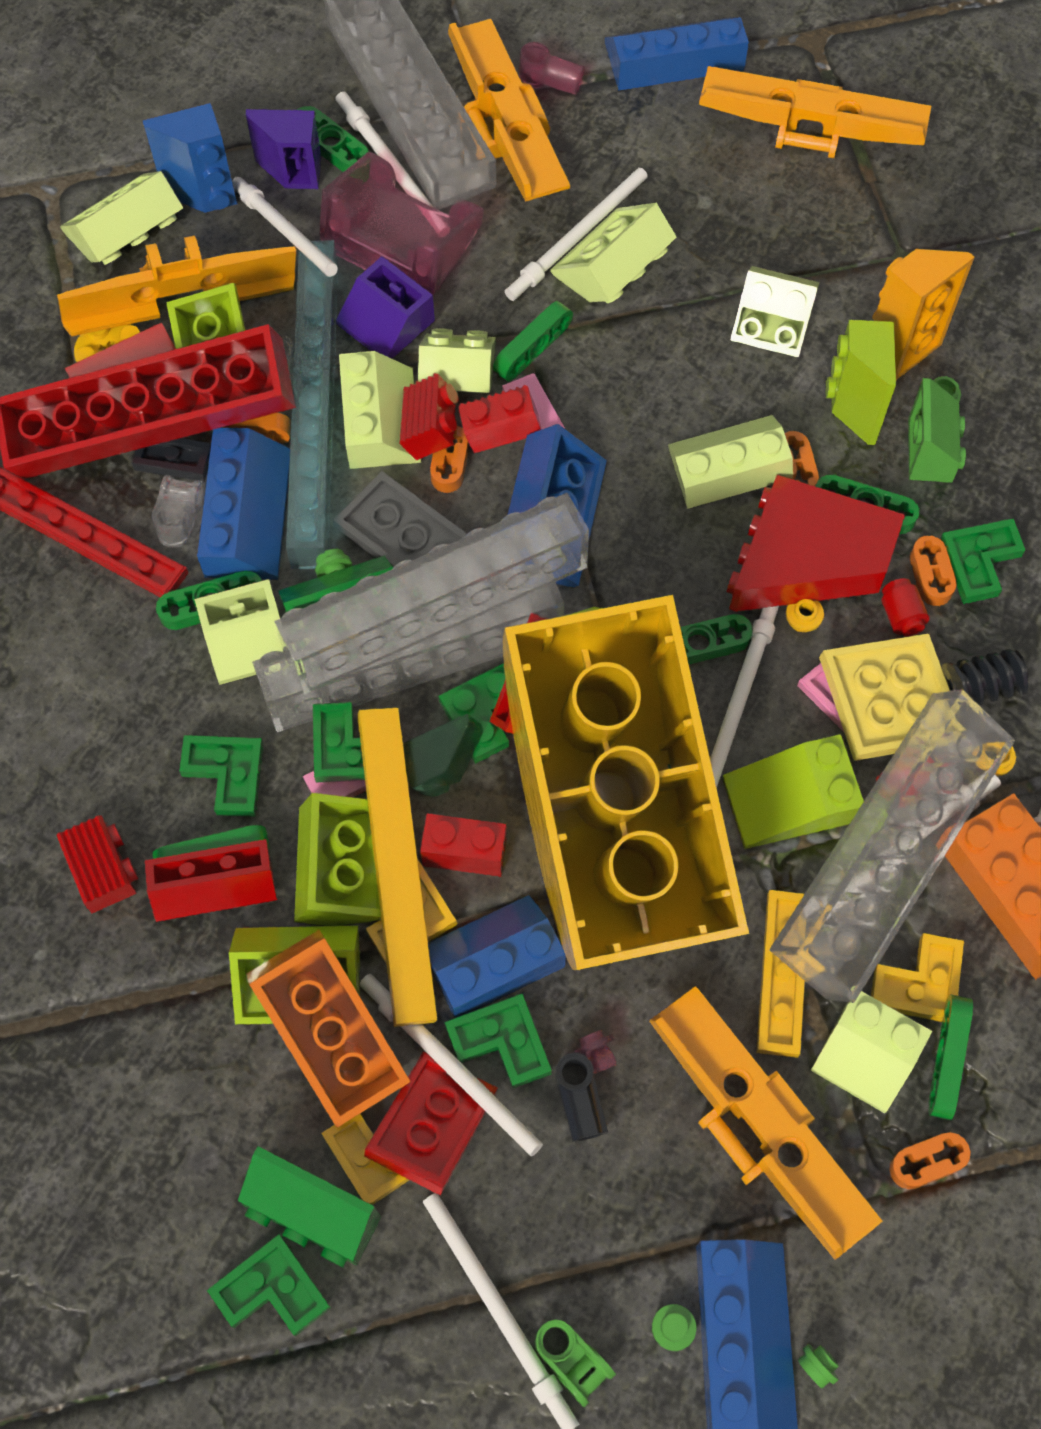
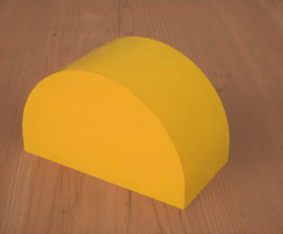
[503,595,749,970]

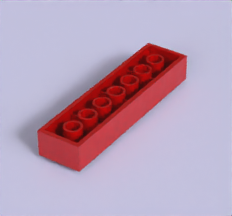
[0,324,296,479]

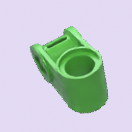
[534,1319,616,1408]

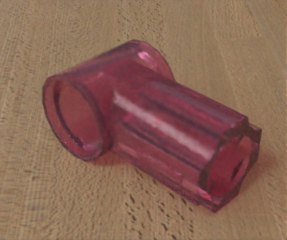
[518,42,585,95]

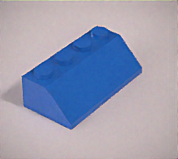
[604,17,749,91]
[496,424,607,587]
[197,428,292,580]
[696,1240,798,1429]

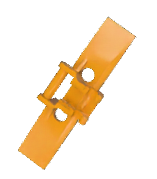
[448,19,570,202]
[699,66,931,159]
[57,235,296,336]
[649,986,883,1260]

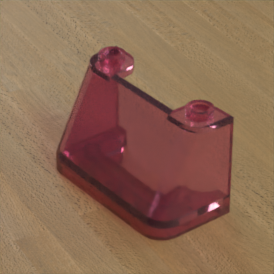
[319,151,484,295]

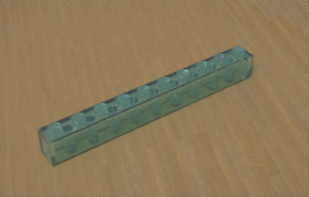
[286,240,338,569]

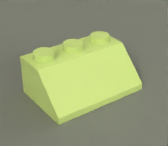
[60,171,183,265]
[550,202,677,303]
[339,351,421,469]
[668,415,793,509]

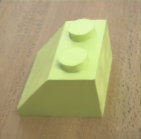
[811,988,932,1113]

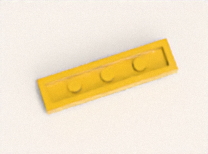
[756,890,810,1058]

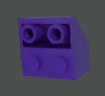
[245,109,322,189]
[336,256,435,359]

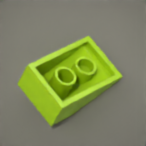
[722,734,865,849]

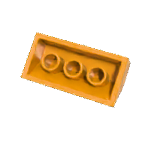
[872,249,974,380]

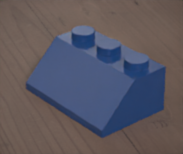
[143,103,237,213]
[428,895,566,1018]

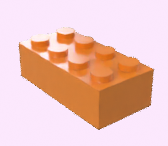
[939,793,1041,980]
[246,929,411,1128]

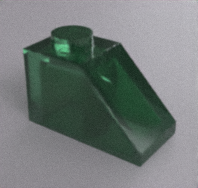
[403,714,483,797]

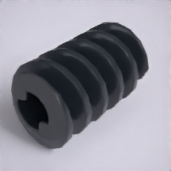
[941,649,1028,708]

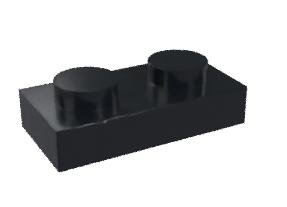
[132,438,211,481]

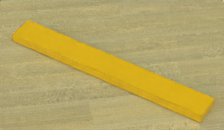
[358,708,437,1027]

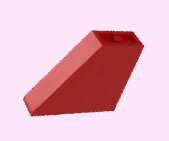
[726,475,905,612]

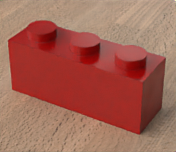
[145,839,277,922]

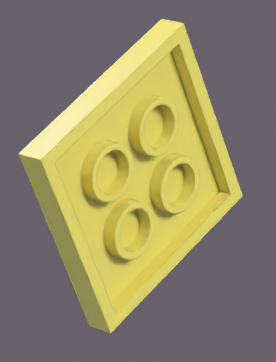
[819,634,966,761]

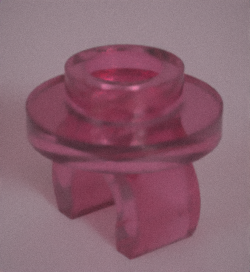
[574,1030,617,1074]

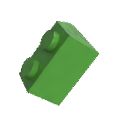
[908,378,966,483]

